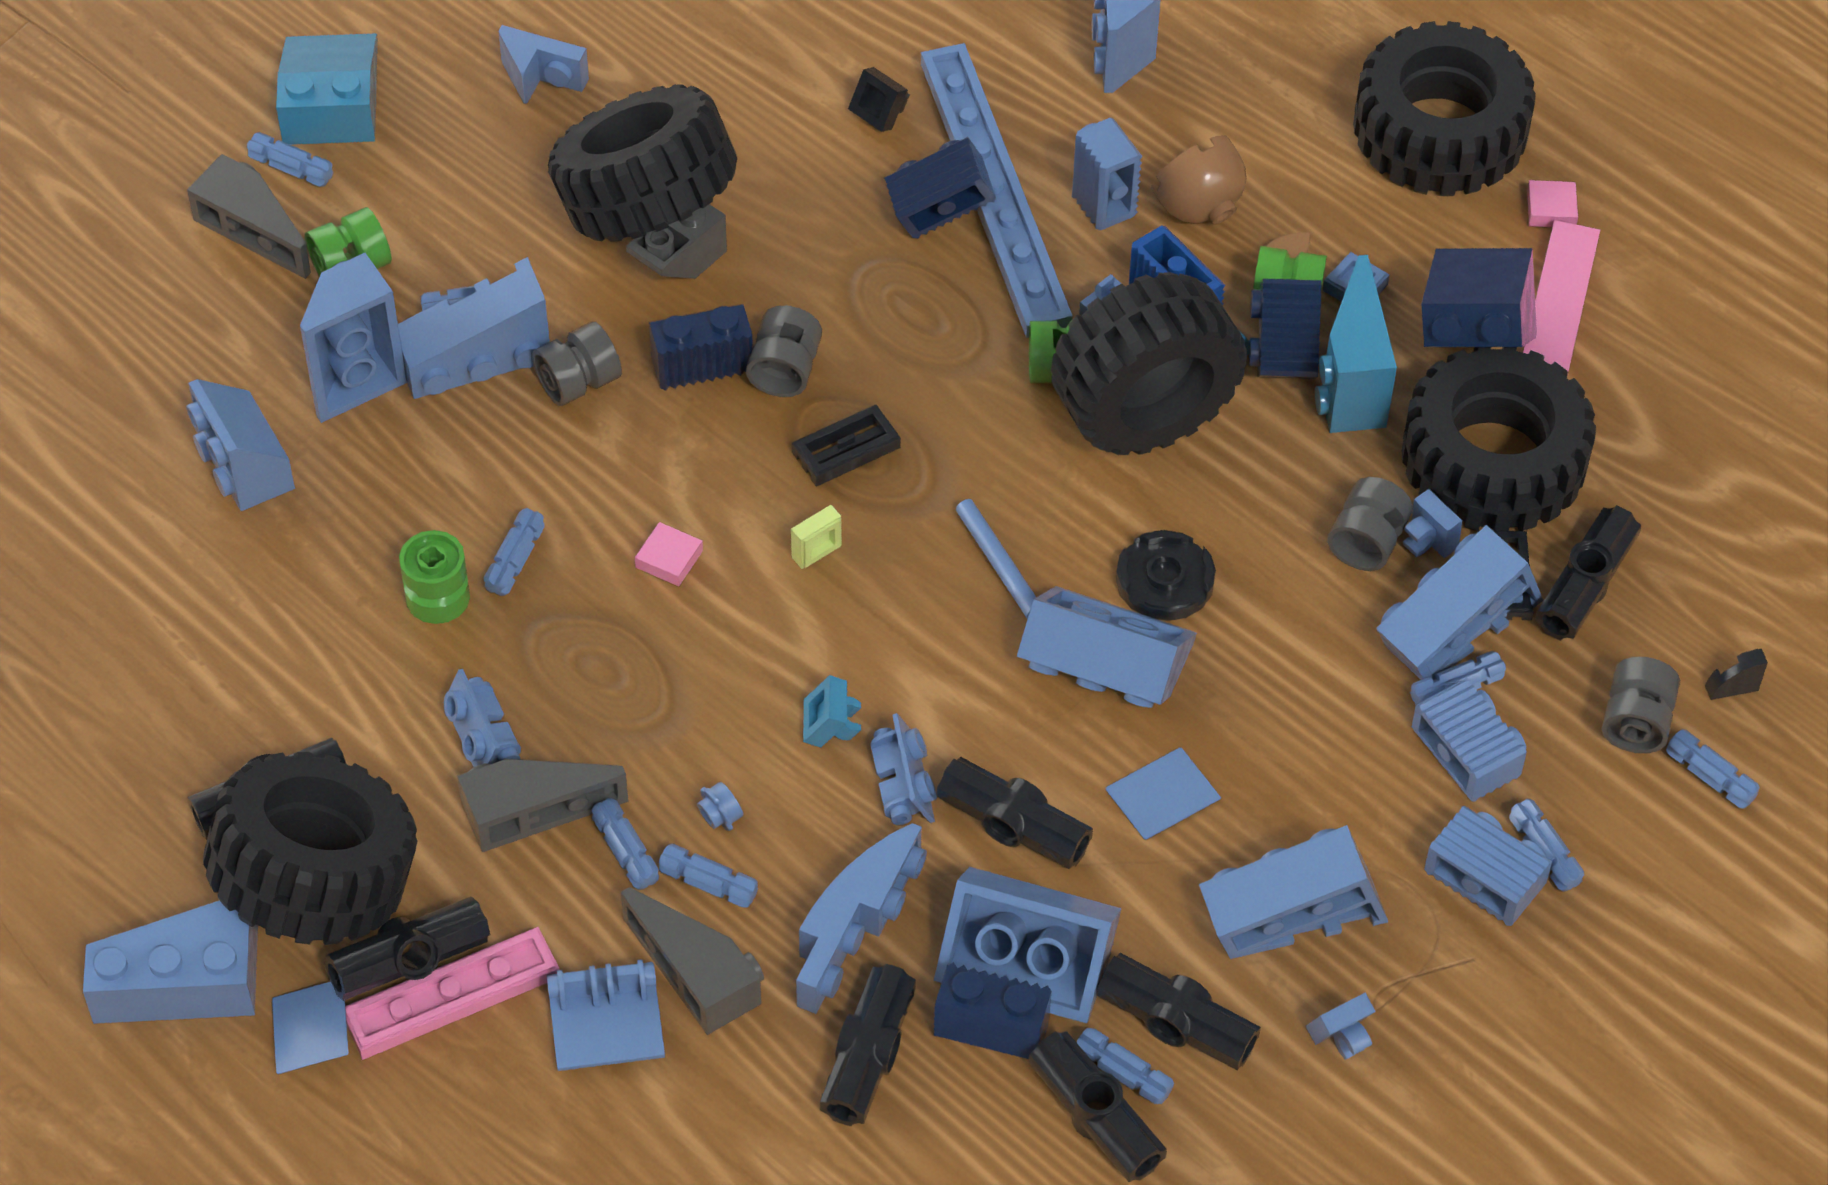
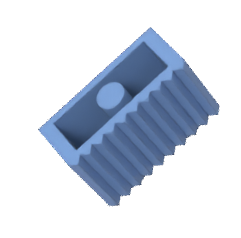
[1072,118,1143,230]
[1411,678,1527,802]
[1424,806,1552,926]

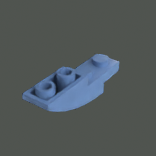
[796,823,927,1014]

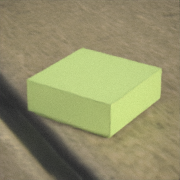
[791,505,842,569]

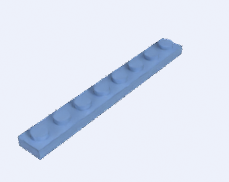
[921,43,1073,338]

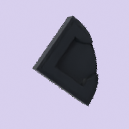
[1705,648,1768,700]

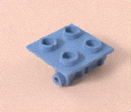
[547,959,665,1071]

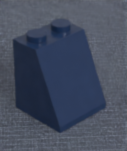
[1421,248,1537,347]

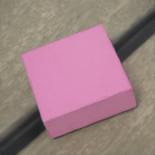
[1527,180,1578,227]
[635,522,703,586]

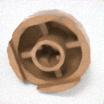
[1151,135,1247,224]

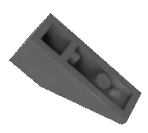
[187,154,311,279]
[457,759,629,852]
[621,887,764,1035]

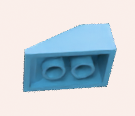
[276,33,378,145]
[1315,255,1397,433]

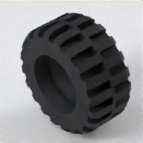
[1353,21,1536,196]
[548,84,737,242]
[1051,272,1247,455]
[1401,347,1596,531]
[203,752,418,945]

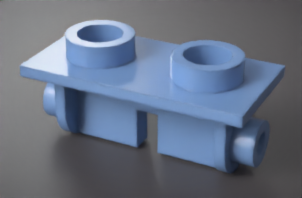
[443,669,521,767]
[870,713,937,825]

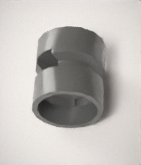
[746,306,822,397]
[532,322,622,406]
[1327,477,1413,571]
[1601,657,1681,753]

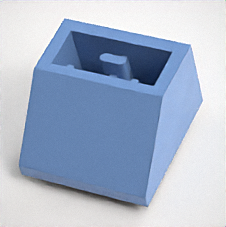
[1092,0,1161,93]
[186,379,295,511]

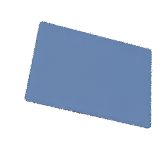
[1106,748,1221,840]
[272,982,349,1074]

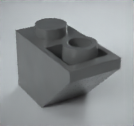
[626,204,727,279]

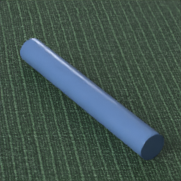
[956,499,1036,619]

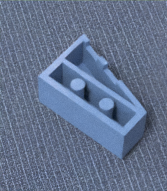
[398,257,550,399]
[1376,525,1544,680]
[1199,825,1389,959]
[83,900,258,1024]

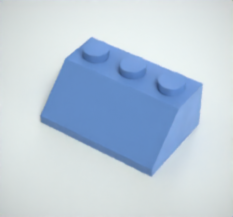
[300,253,407,423]
[1017,586,1197,708]
[934,867,1122,1023]

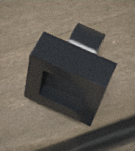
[848,67,910,132]

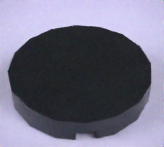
[1116,530,1216,621]

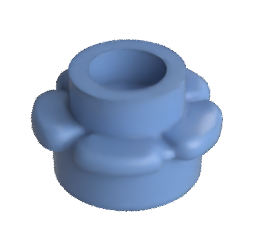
[697,782,743,831]

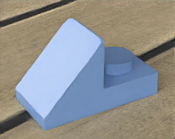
[498,25,589,104]

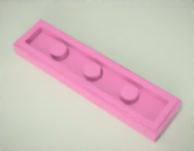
[1523,220,1600,376]
[345,927,560,1060]

